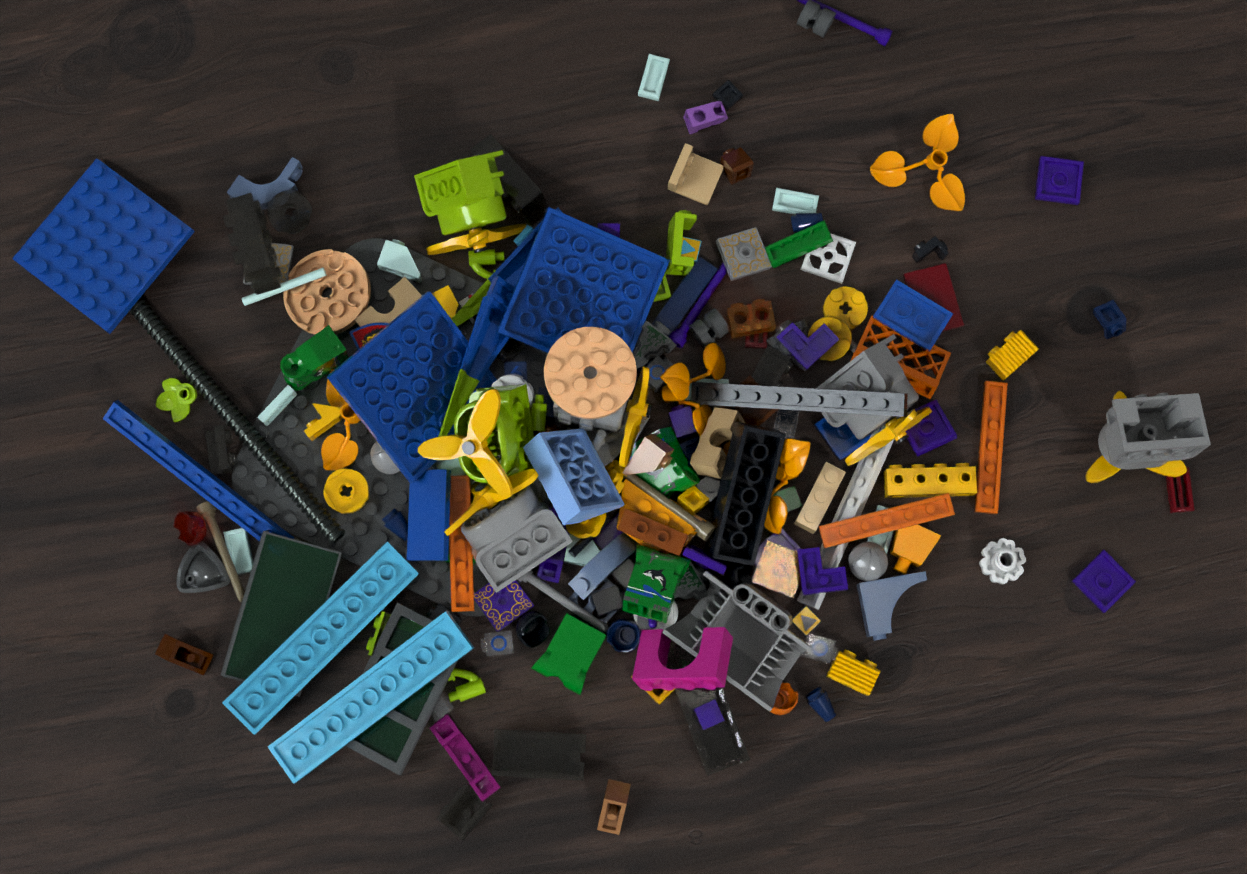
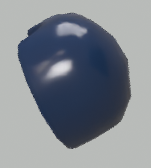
[606,618,641,653]

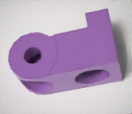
[683,101,728,134]

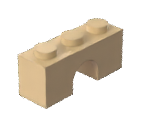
[355,277,422,327]
[690,407,745,479]
[794,462,846,534]

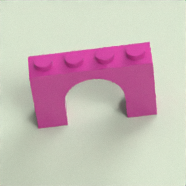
[632,627,733,691]

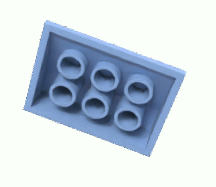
[523,429,625,525]

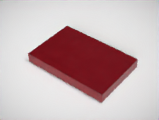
[903,263,964,332]

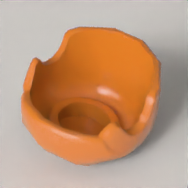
[770,683,798,716]

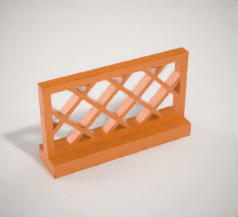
[850,315,951,399]

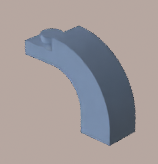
[227,157,303,209]
[568,532,640,600]

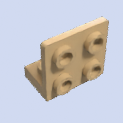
[668,143,724,205]

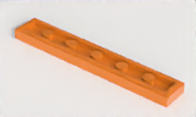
[975,381,1008,514]
[449,475,474,612]
[818,493,955,548]

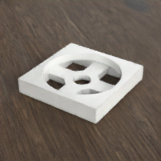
[801,233,856,284]

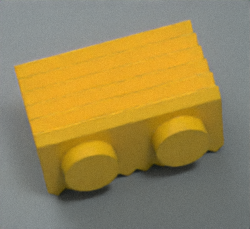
[986,330,1039,381]
[826,649,881,696]

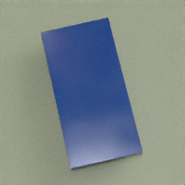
[407,469,451,561]

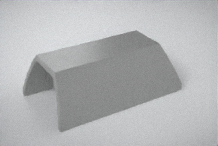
[662,571,814,712]

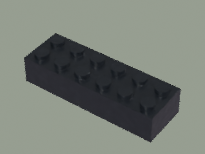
[704,421,786,566]

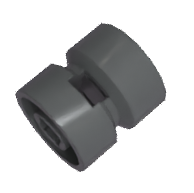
[797,0,836,38]
[689,308,730,349]

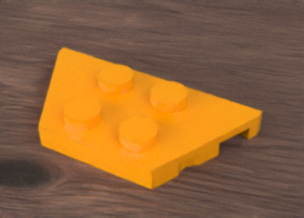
[617,479,696,551]

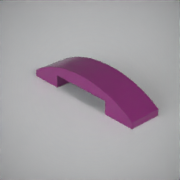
[430,714,501,802]

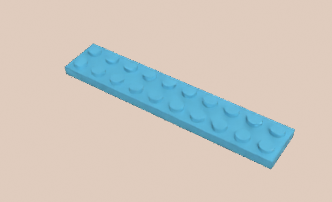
[222,542,419,735]
[268,611,474,784]

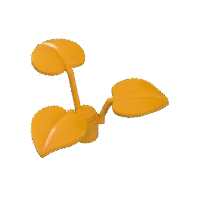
[870,114,965,211]
[660,343,726,436]
[321,369,360,471]
[723,438,811,534]

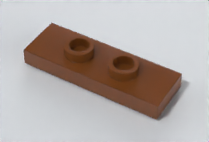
[617,509,689,556]

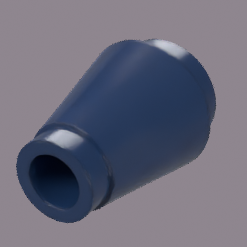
[791,213,823,233]
[382,508,408,542]
[806,687,836,722]

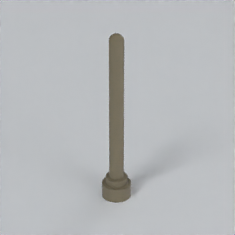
[623,474,716,541]
[196,501,245,602]

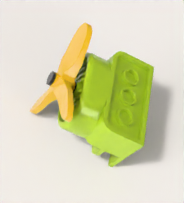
[414,150,527,255]
[418,384,534,498]

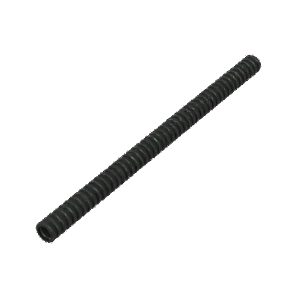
[130,296,345,544]

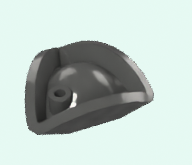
[177,542,230,593]

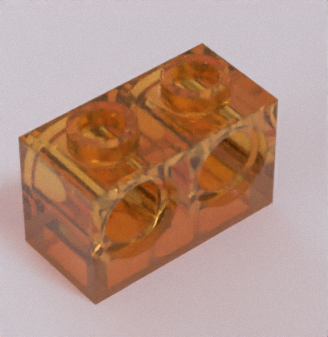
[726,299,776,338]

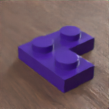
[776,322,839,370]
[797,547,848,596]

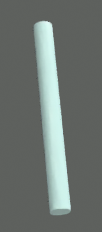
[242,267,327,306]

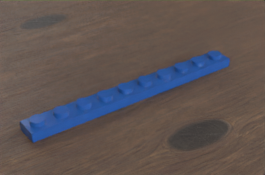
[103,400,294,557]

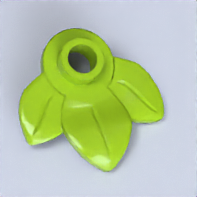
[156,378,197,422]

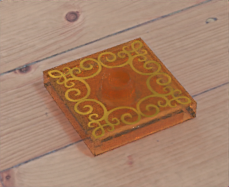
[751,540,801,598]

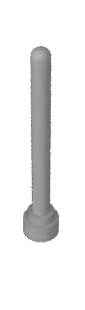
[517,570,608,633]

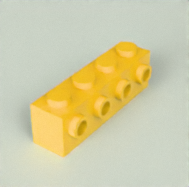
[883,463,977,498]

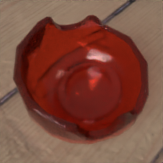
[173,511,207,545]

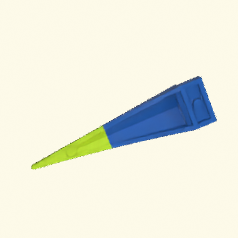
[452,207,563,326]
[438,276,515,437]

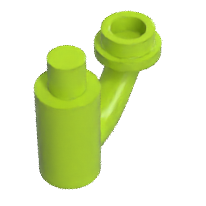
[469,249,504,279]
[530,395,547,431]
[448,668,486,702]

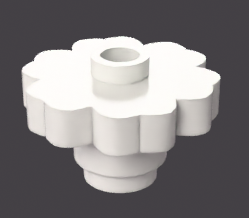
[979,538,1026,584]

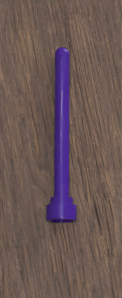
[797,0,893,46]
[669,262,727,348]

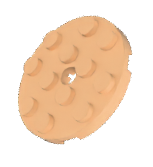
[283,249,371,335]
[544,327,637,419]

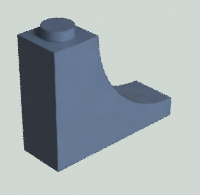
[857,571,927,641]

